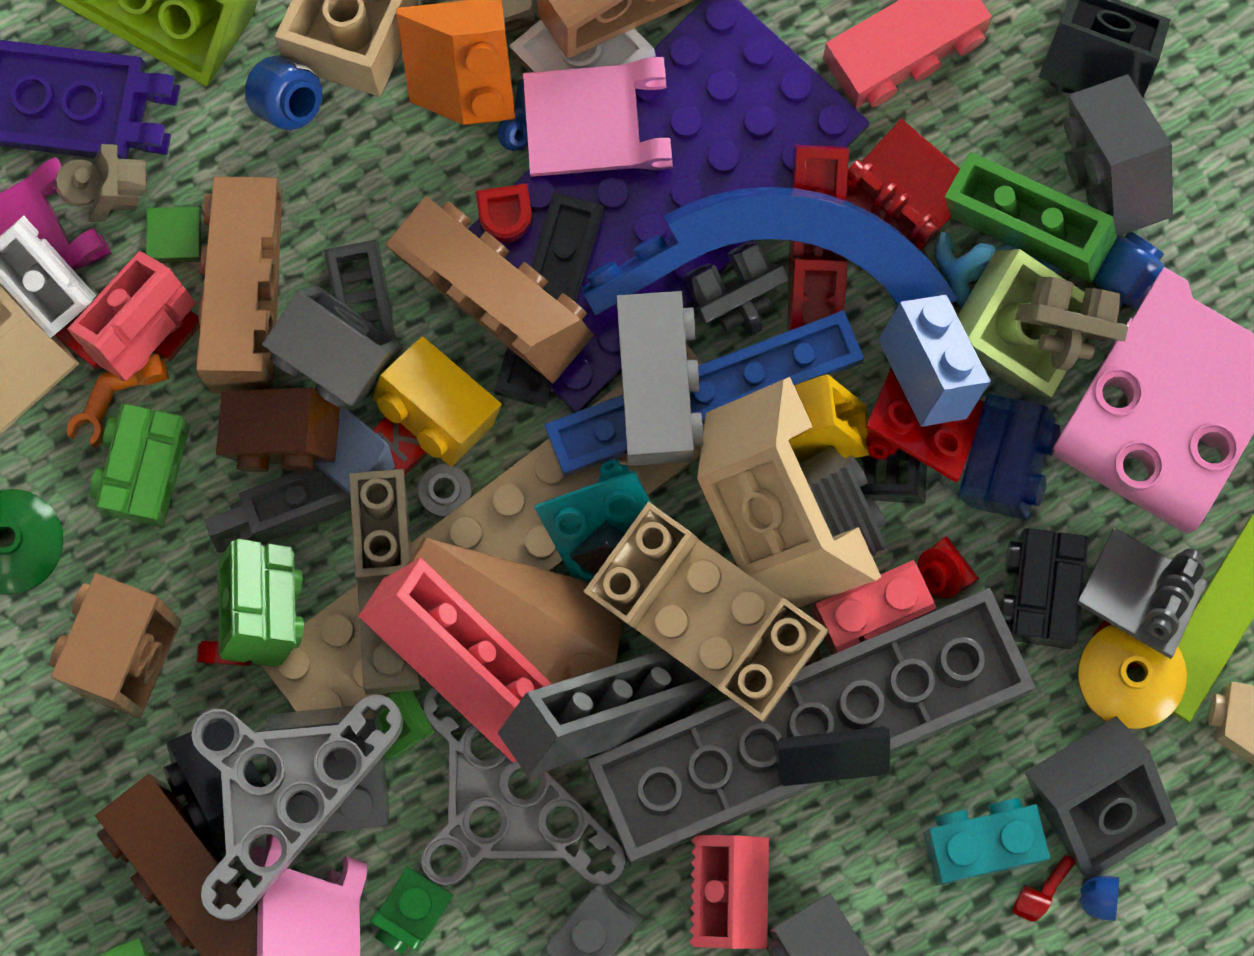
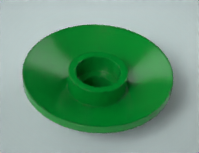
[0,489,63,594]

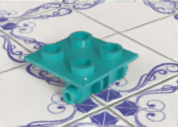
[534,459,652,584]

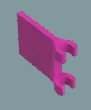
[0,157,112,270]

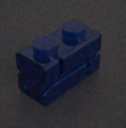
[958,394,1060,520]

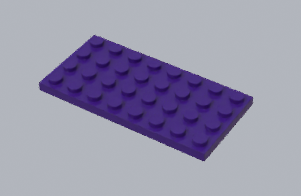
[468,0,870,413]

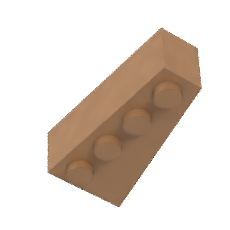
[196,176,283,393]

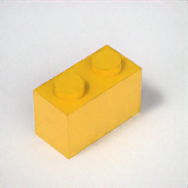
[372,336,502,468]

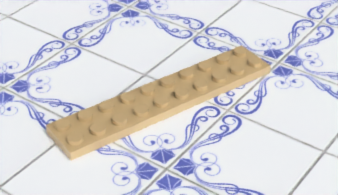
[261,344,704,712]

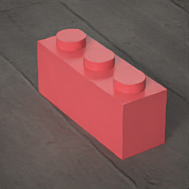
[823,0,992,109]

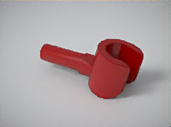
[1012,855,1076,922]

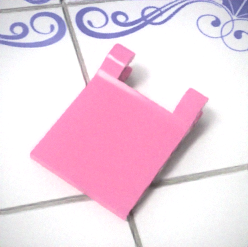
[523,57,673,177]
[251,835,367,956]

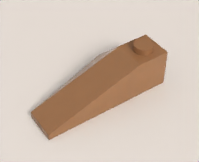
[406,538,623,684]

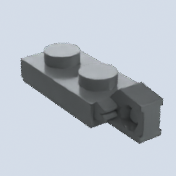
[205,465,351,553]

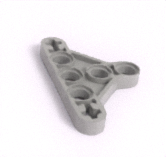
[421,688,625,886]
[191,695,403,921]

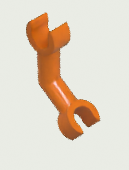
[67,354,169,448]

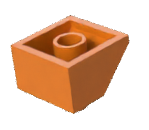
[396,0,516,125]

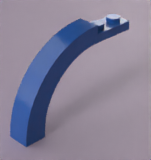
[582,187,958,315]

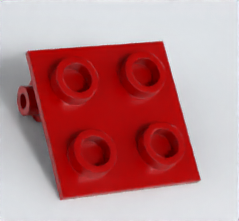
[846,118,960,251]
[865,367,988,483]

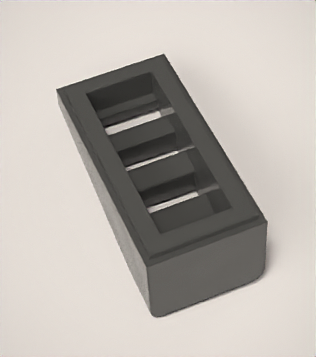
[324,239,396,339]

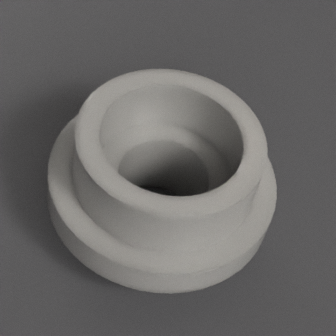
[418,464,472,518]

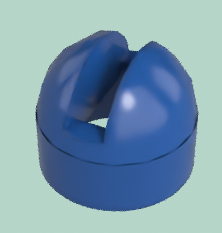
[1079,875,1119,921]

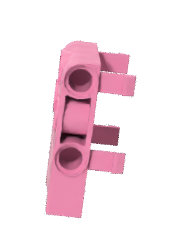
[1052,267,1254,535]

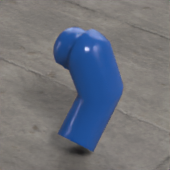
[497,79,528,151]

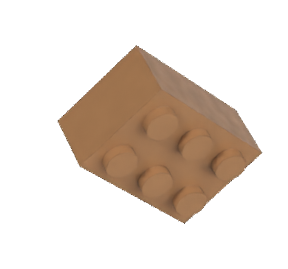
[49,572,182,719]

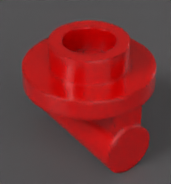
[917,536,980,599]

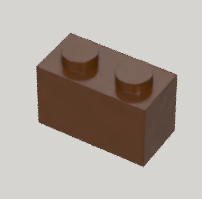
[216,387,340,472]

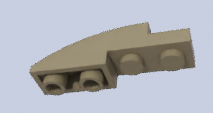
[349,469,421,695]

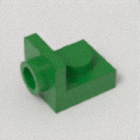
[370,866,454,955]

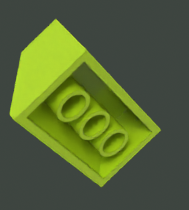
[55,0,258,87]

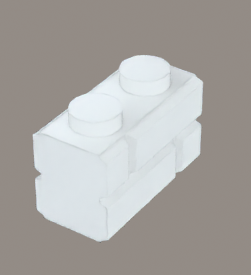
[0,216,96,338]

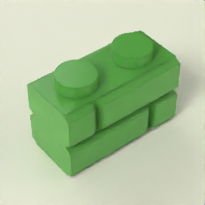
[90,403,190,528]
[218,539,304,667]

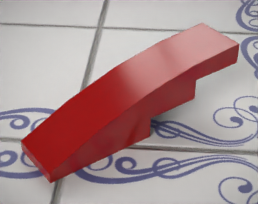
[787,145,849,332]

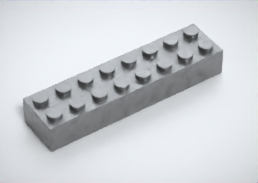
[587,588,1036,866]

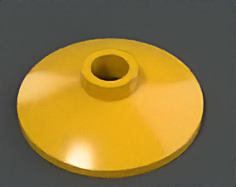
[1078,625,1187,729]

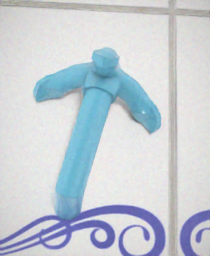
[935,232,1062,309]

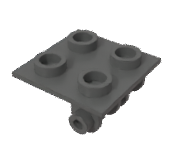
[1076,527,1207,659]

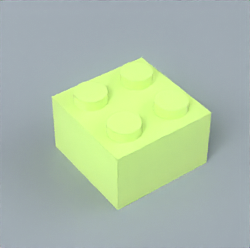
[958,249,1086,398]

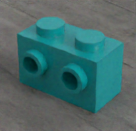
[923,798,1050,886]

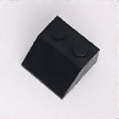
[1039,0,1171,98]

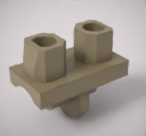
[55,144,146,222]
[1015,277,1128,371]

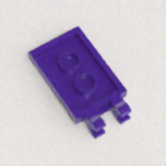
[0,40,180,159]

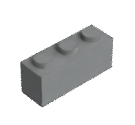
[617,291,703,466]

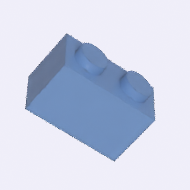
[878,295,991,427]

